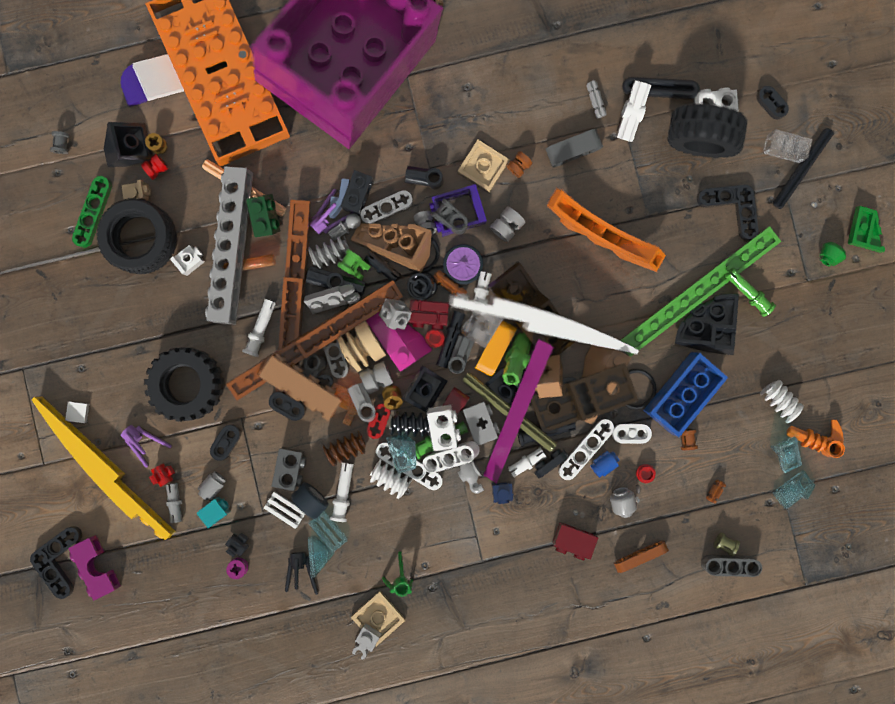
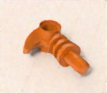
[786,420,845,458]

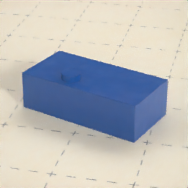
[643,352,728,437]

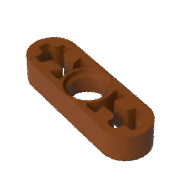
[614,540,669,573]

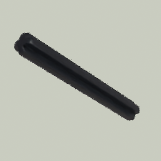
[773,128,834,209]

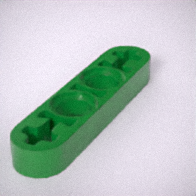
[72,176,112,248]

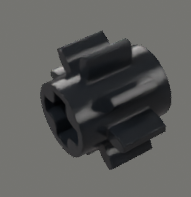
[225,533,249,557]

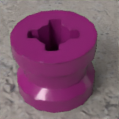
[226,557,249,579]

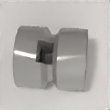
[490,206,525,243]
[359,361,394,394]

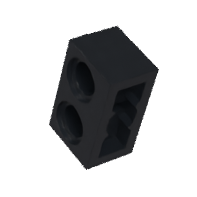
[341,170,374,217]

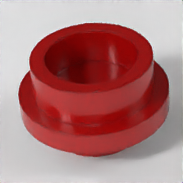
[425,329,444,348]
[636,464,656,483]

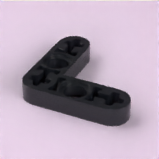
[697,185,759,241]
[30,526,82,599]

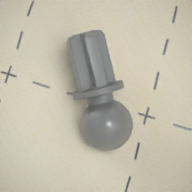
[328,214,361,241]

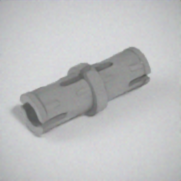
[166,483,183,523]

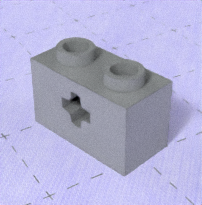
[462,401,500,446]

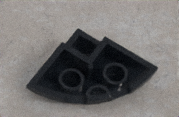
[675,294,739,355]

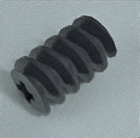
[391,411,430,437]

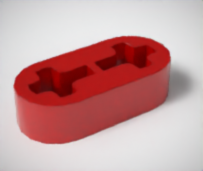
[366,404,391,439]

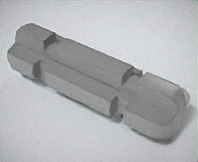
[587,80,607,118]

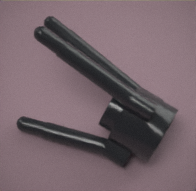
[285,552,318,595]

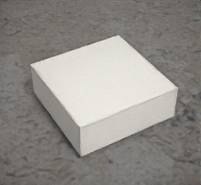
[65,402,89,423]

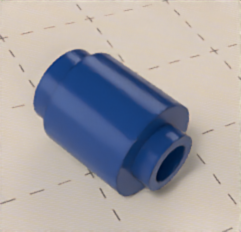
[590,450,620,478]

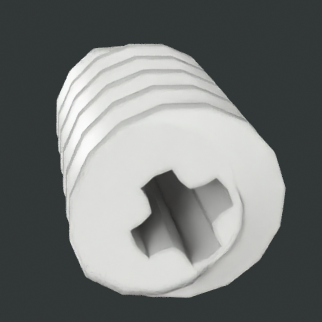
[760,380,804,423]
[370,459,412,499]

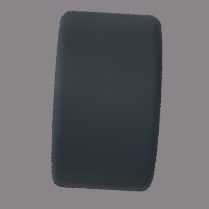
[291,482,329,519]

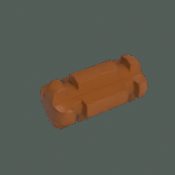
[706,480,726,503]

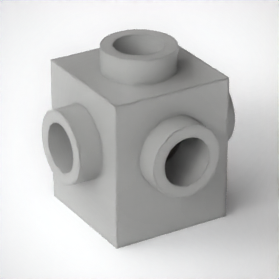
[379,298,412,329]

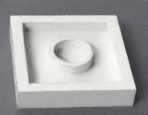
[133,54,184,101]

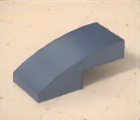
[329,179,350,219]

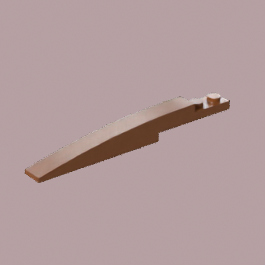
[275,200,311,393]
[226,280,403,400]

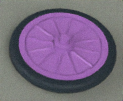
[443,244,483,284]

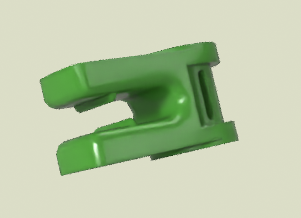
[337,249,371,281]

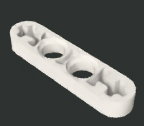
[558,419,614,480]
[376,442,442,490]

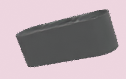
[545,129,603,167]
[701,555,762,577]

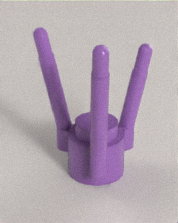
[309,189,353,235]
[121,425,172,467]

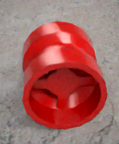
[141,153,169,180]

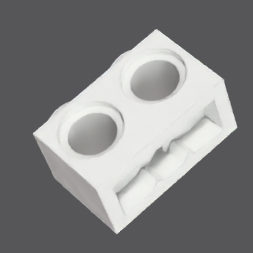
[694,88,739,112]
[427,405,461,451]

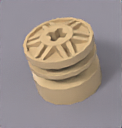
[337,321,386,372]

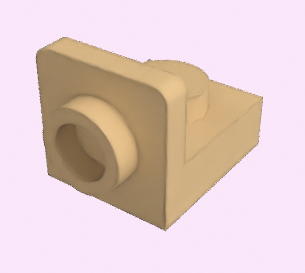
[121,180,151,201]

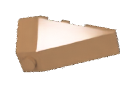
[351,223,432,273]

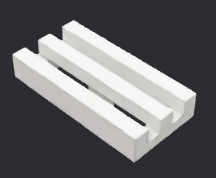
[264,491,305,529]

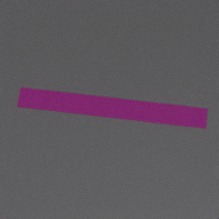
[484,339,553,484]

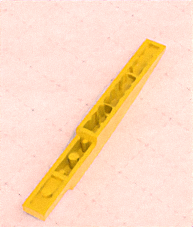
[32,396,176,540]

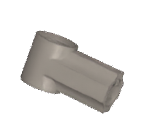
[347,382,376,422]

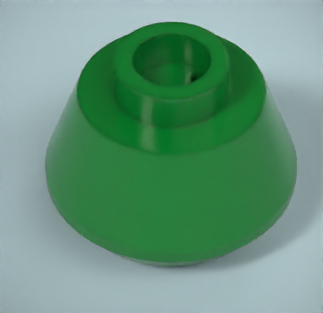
[819,242,846,267]

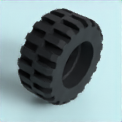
[667,103,748,158]
[144,347,224,422]

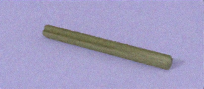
[463,373,557,452]

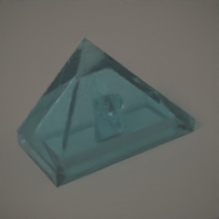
[386,433,416,473]
[308,536,334,578]

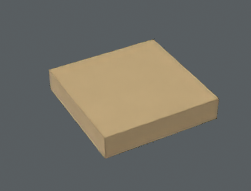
[457,140,510,193]
[351,590,405,646]

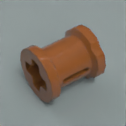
[681,429,698,450]

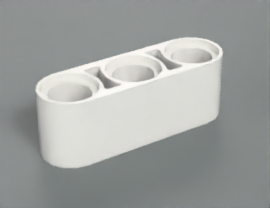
[423,441,480,473]

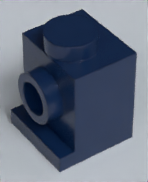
[491,481,513,504]

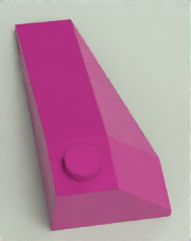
[366,312,432,372]

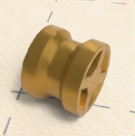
[382,385,403,410]

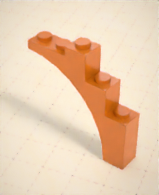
[547,188,666,272]

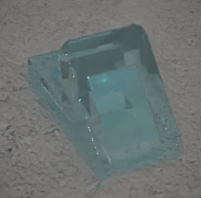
[771,437,802,473]
[773,470,815,509]

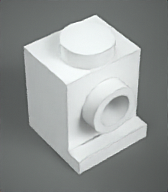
[170,245,205,276]

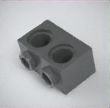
[271,447,307,491]

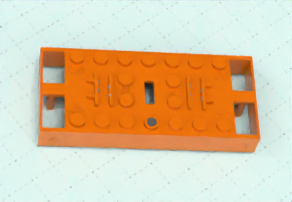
[145,0,290,167]

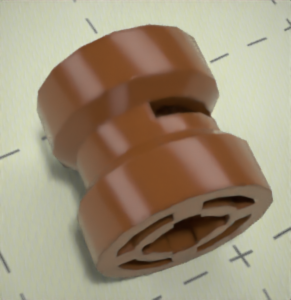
[506,151,533,178]

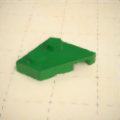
[848,206,885,253]

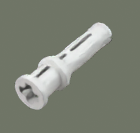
[242,299,276,357]
[330,463,354,522]

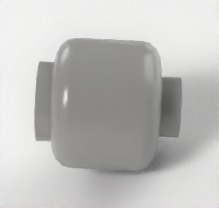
[610,487,637,518]

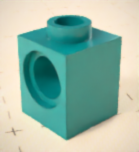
[196,497,231,528]

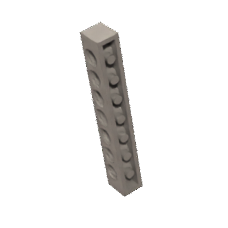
[205,167,253,325]

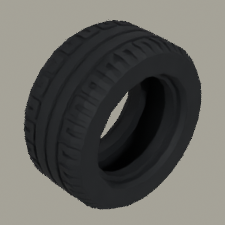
[96,198,177,274]

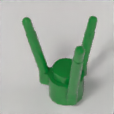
[382,551,413,597]

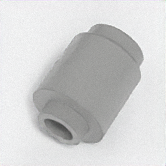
[198,471,226,501]

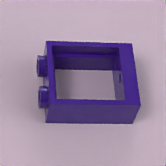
[429,184,487,237]

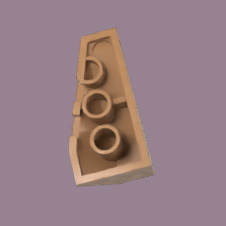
[582,344,632,425]

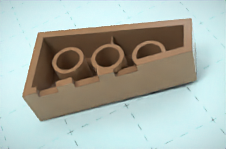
[257,354,341,421]

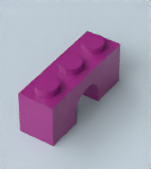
[68,535,121,601]

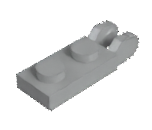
[304,284,360,314]

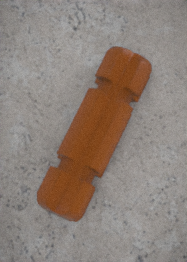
[433,270,467,296]

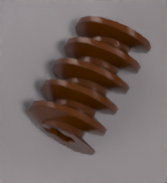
[323,430,366,466]

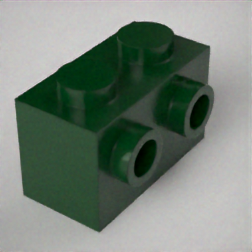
[246,194,280,238]

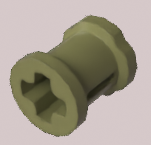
[714,532,740,556]

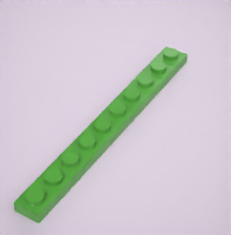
[619,226,781,357]

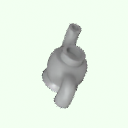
[450,456,484,494]

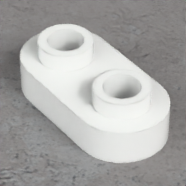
[612,424,652,444]

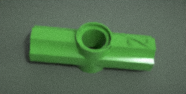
[502,333,532,385]

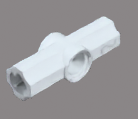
[616,80,651,142]

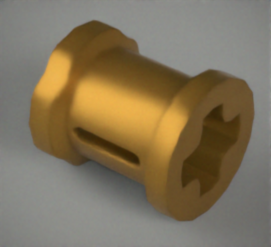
[145,133,168,155]

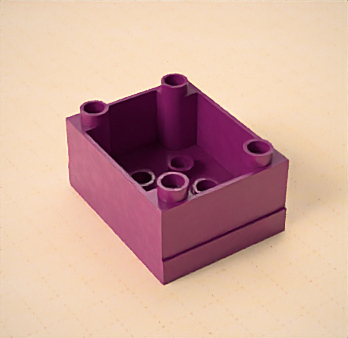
[251,0,443,149]

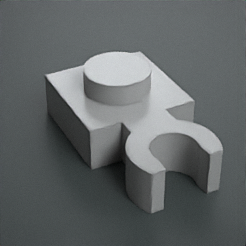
[352,624,382,660]

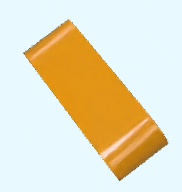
[475,319,517,377]

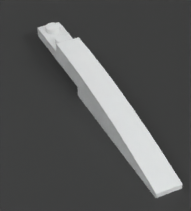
[449,293,639,354]

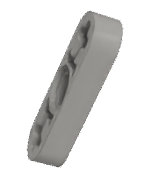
[360,190,413,224]
[323,339,349,378]

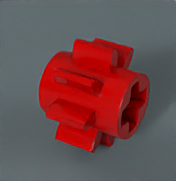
[149,463,175,487]

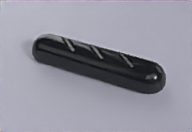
[622,77,700,99]

